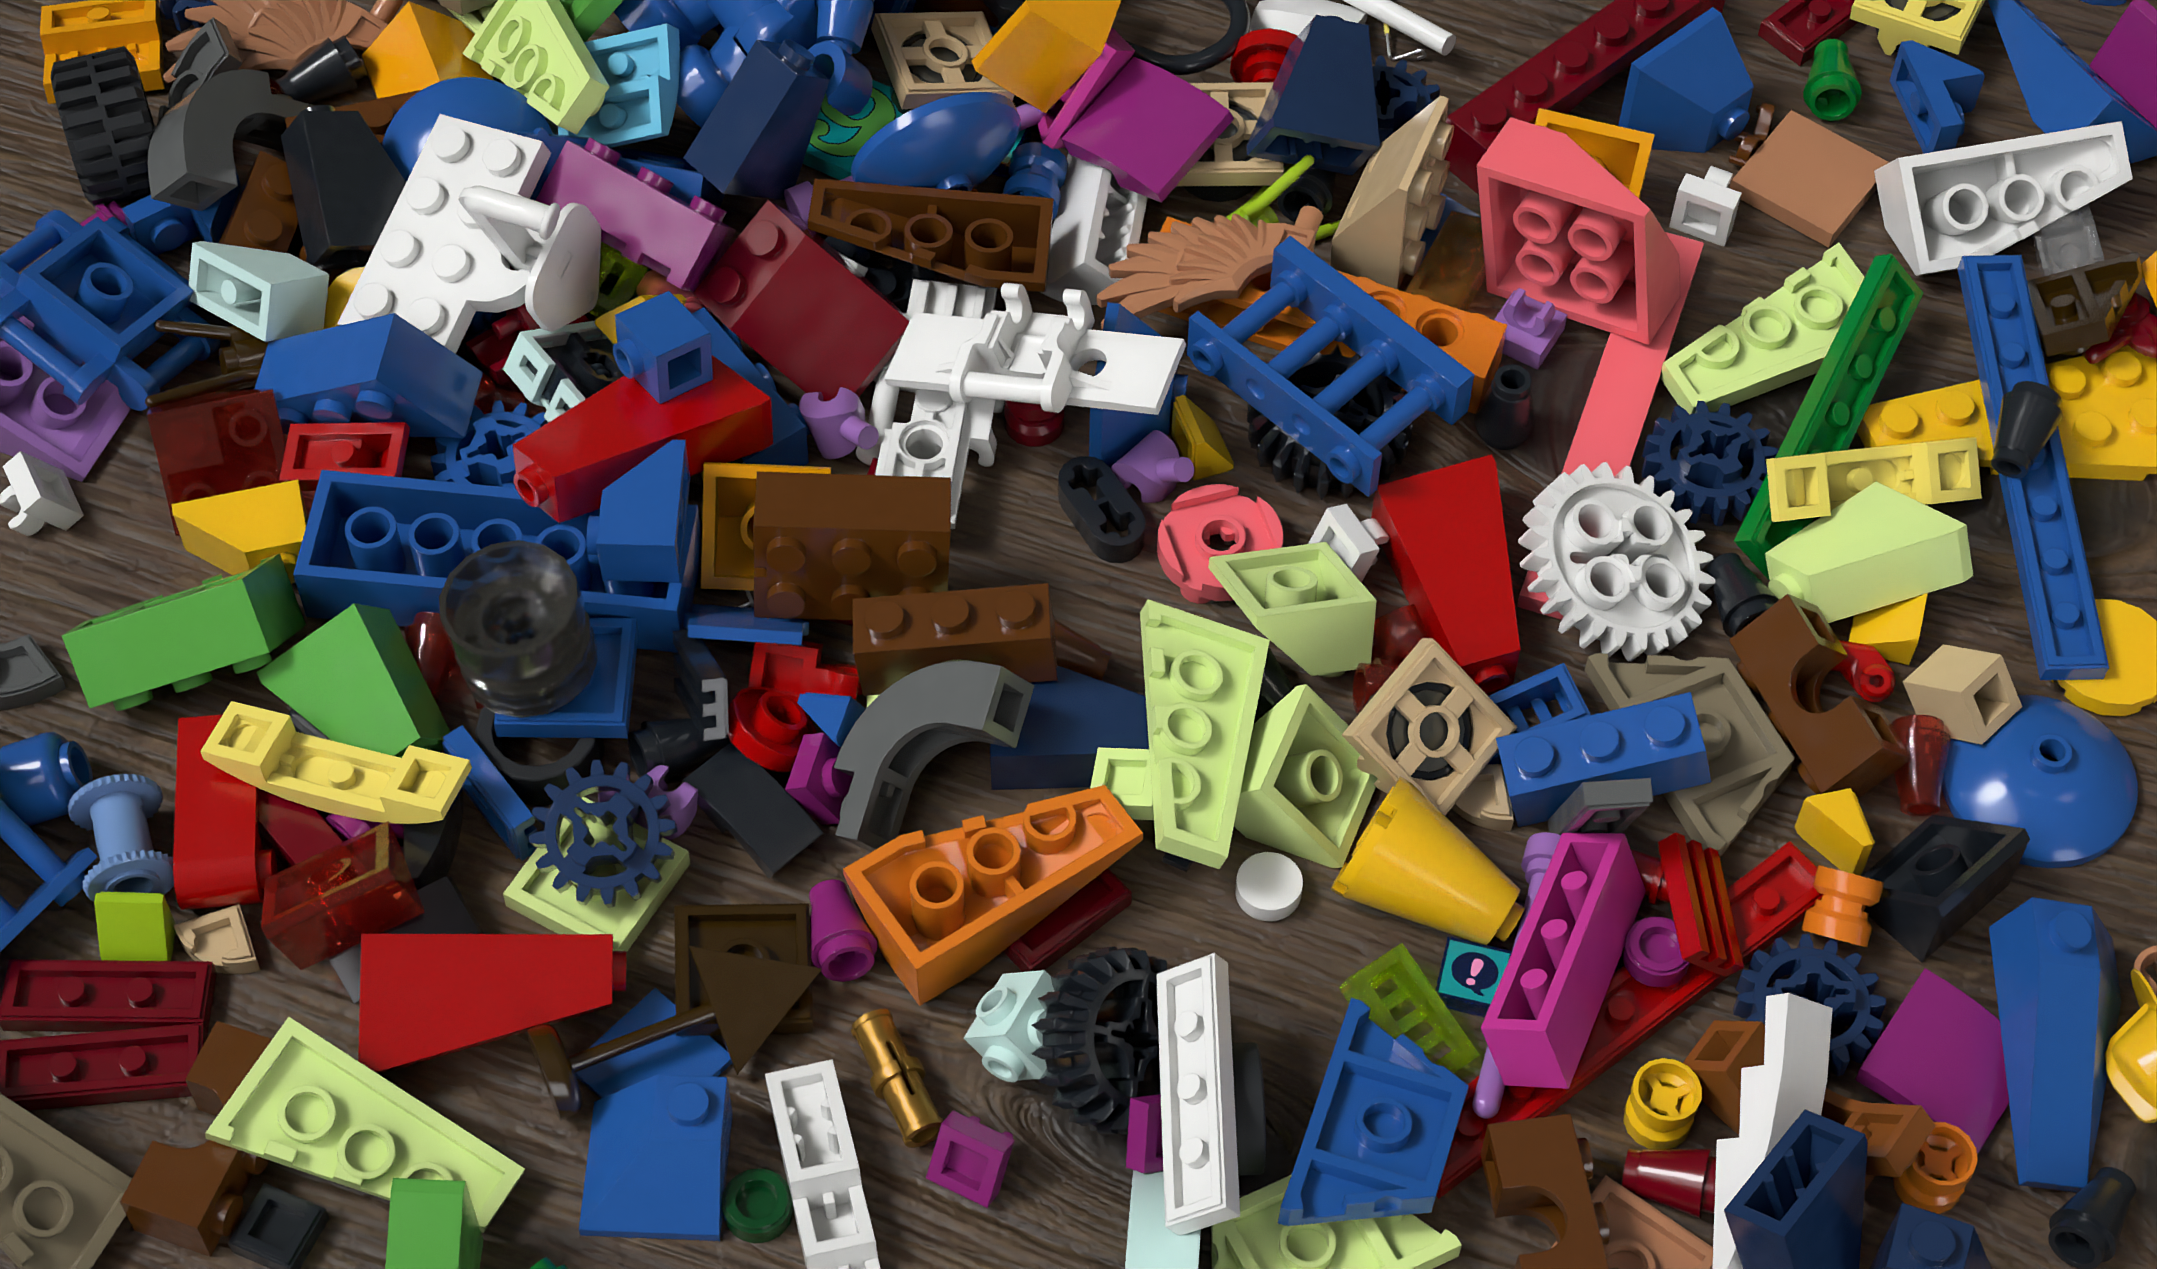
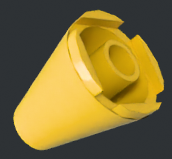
[1330,776,1525,946]

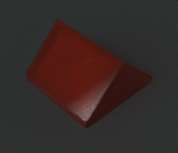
[261,821,425,970]

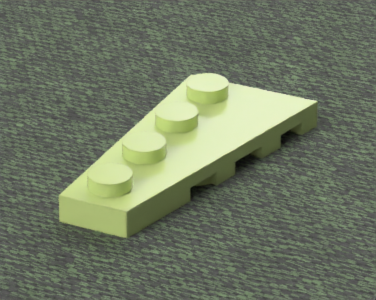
[462,0,610,135]
[1660,242,1864,414]
[1140,599,1270,869]
[205,1017,525,1233]

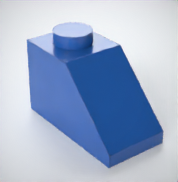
[587,440,690,583]

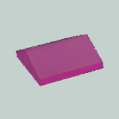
[1038,27,1135,149]

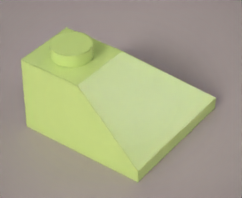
[1208,542,1377,677]
[1234,684,1378,868]

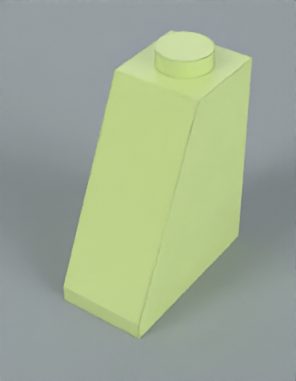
[1765,481,1973,623]

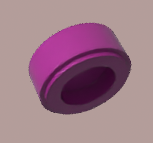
[1622,917,1690,987]

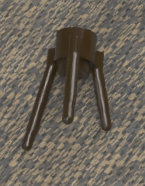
[145,320,270,414]

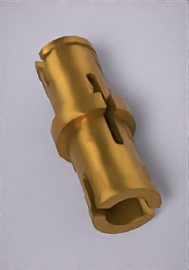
[851,1009,944,1148]

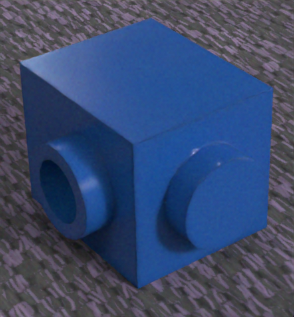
[613,291,713,404]

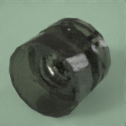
[439,540,598,718]

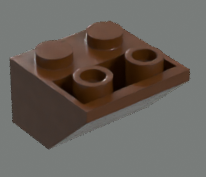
[219,150,346,287]

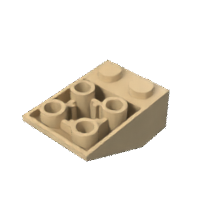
[1330,96,1454,290]

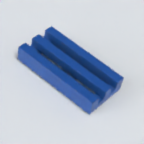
[442,725,537,861]

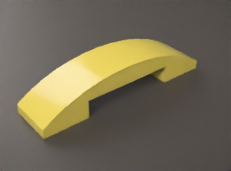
[1766,437,1982,522]
[200,701,472,824]

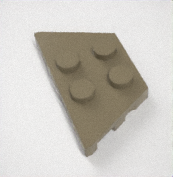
[1585,653,1795,857]

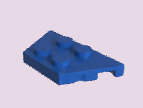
[1278,998,1469,1226]

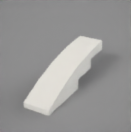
[1712,993,1833,1269]
[765,1059,881,1269]

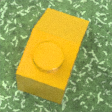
[171,480,309,584]

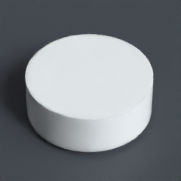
[1235,852,1303,921]

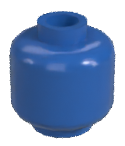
[0,732,93,826]

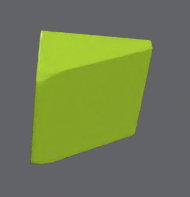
[94,892,176,961]

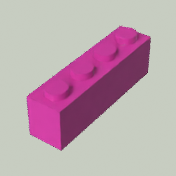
[1481,833,1646,1089]

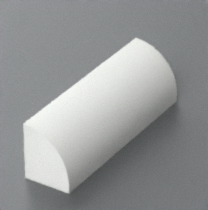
[1041,152,1148,305]

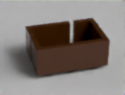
[753,472,951,620]

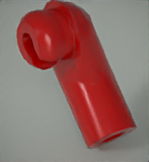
[1830,640,1896,702]

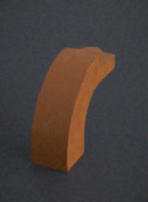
[1683,1020,1936,1190]

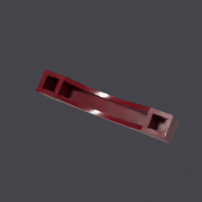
[1444,0,1725,195]

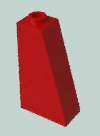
[513,355,773,523]
[1371,454,1521,696]
[358,934,627,1075]

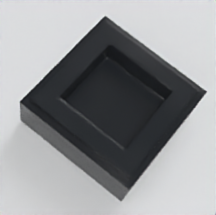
[228,1183,330,1269]

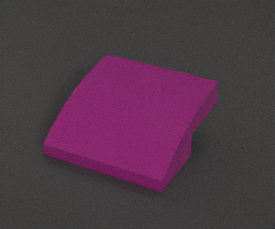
[1062,57,1234,203]
[1855,968,2009,1155]

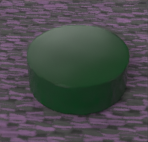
[722,1168,793,1243]

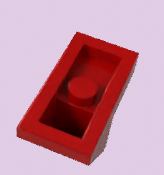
[279,422,410,491]

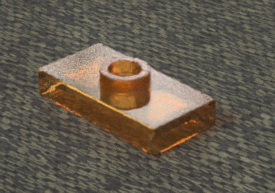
[1405,210,1486,311]

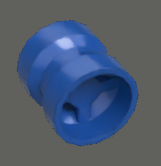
[1002,142,1068,220]

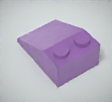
[0,298,132,482]

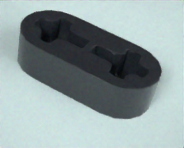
[1058,456,1145,563]

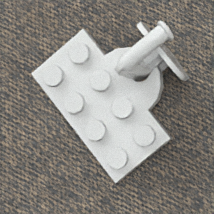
[337,114,601,354]

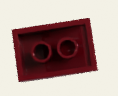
[693,200,910,401]

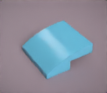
[558,23,680,148]

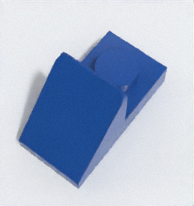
[1889,40,1985,154]
[122,167,241,256]

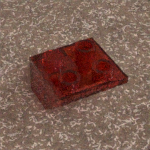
[147,388,286,536]

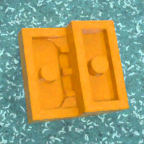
[40,0,165,104]

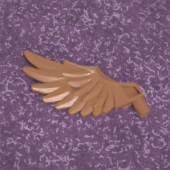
[163,0,403,84]
[1096,206,1323,331]

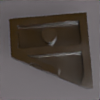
[2027,252,2143,357]

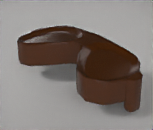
[1728,102,1775,167]

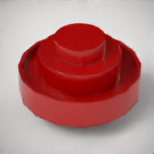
[1230,28,1297,83]
[727,687,817,772]

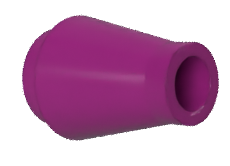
[809,879,877,982]

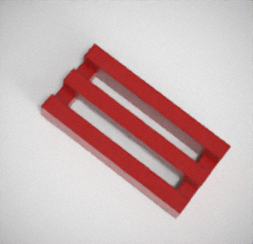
[1658,832,1744,977]

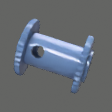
[68,774,174,902]

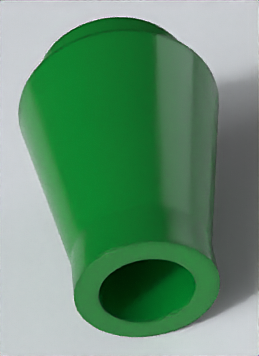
[1803,39,1862,121]

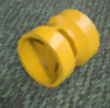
[1623,1058,1702,1149]

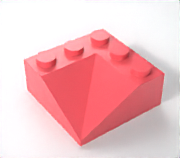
[1477,117,1680,345]

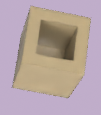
[1903,644,2022,745]

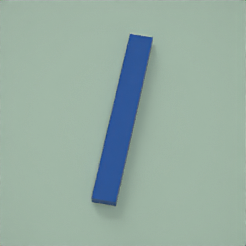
[1957,255,2109,680]

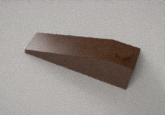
[808,178,1054,292]

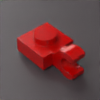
[748,641,863,710]

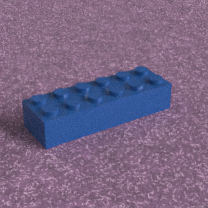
[293,470,702,652]

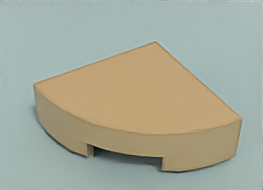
[1437,764,1514,831]
[173,904,260,974]

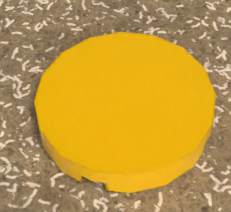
[2051,599,2157,716]

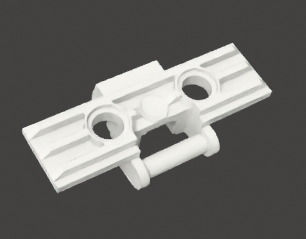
[856,279,1004,529]
[884,283,1186,415]

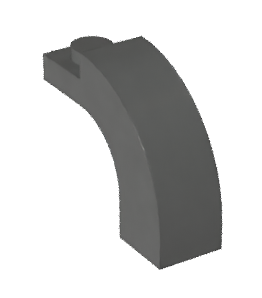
[148,69,314,211]
[834,661,1034,852]

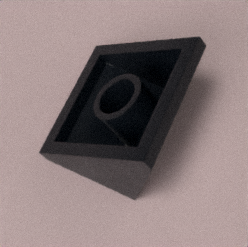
[1862,814,2030,963]

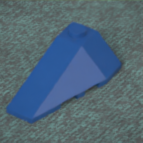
[1988,0,2157,164]
[1989,897,2121,1192]

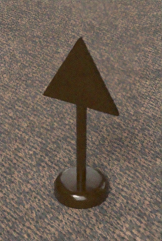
[527,946,822,1121]

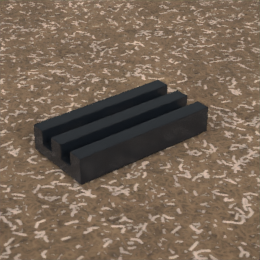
[672,629,729,741]

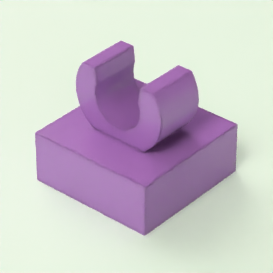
[1494,288,1567,370]

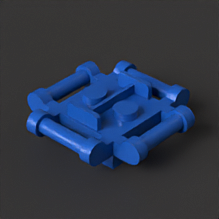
[0,210,221,411]

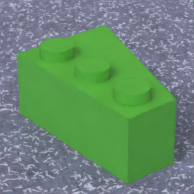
[61,554,306,711]

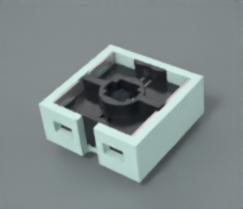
[503,321,624,423]

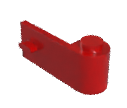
[173,714,278,910]

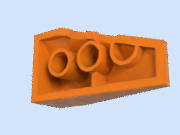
[843,785,1143,1006]

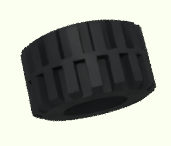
[51,46,155,207]

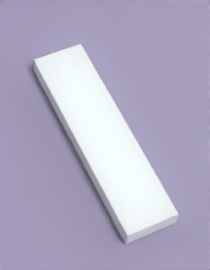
[1156,953,1240,1235]

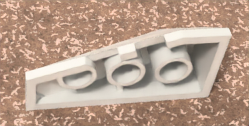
[1874,121,2133,276]

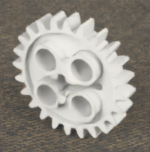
[1518,462,1715,661]

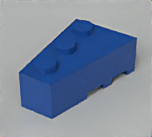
[249,313,483,438]

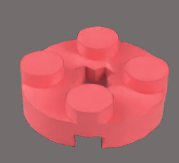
[1157,484,1283,604]

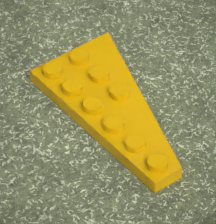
[1857,345,2157,481]

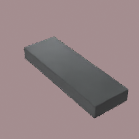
[1548,778,1653,835]

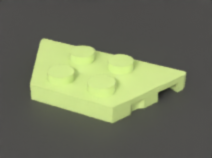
[1211,1175,1462,1269]

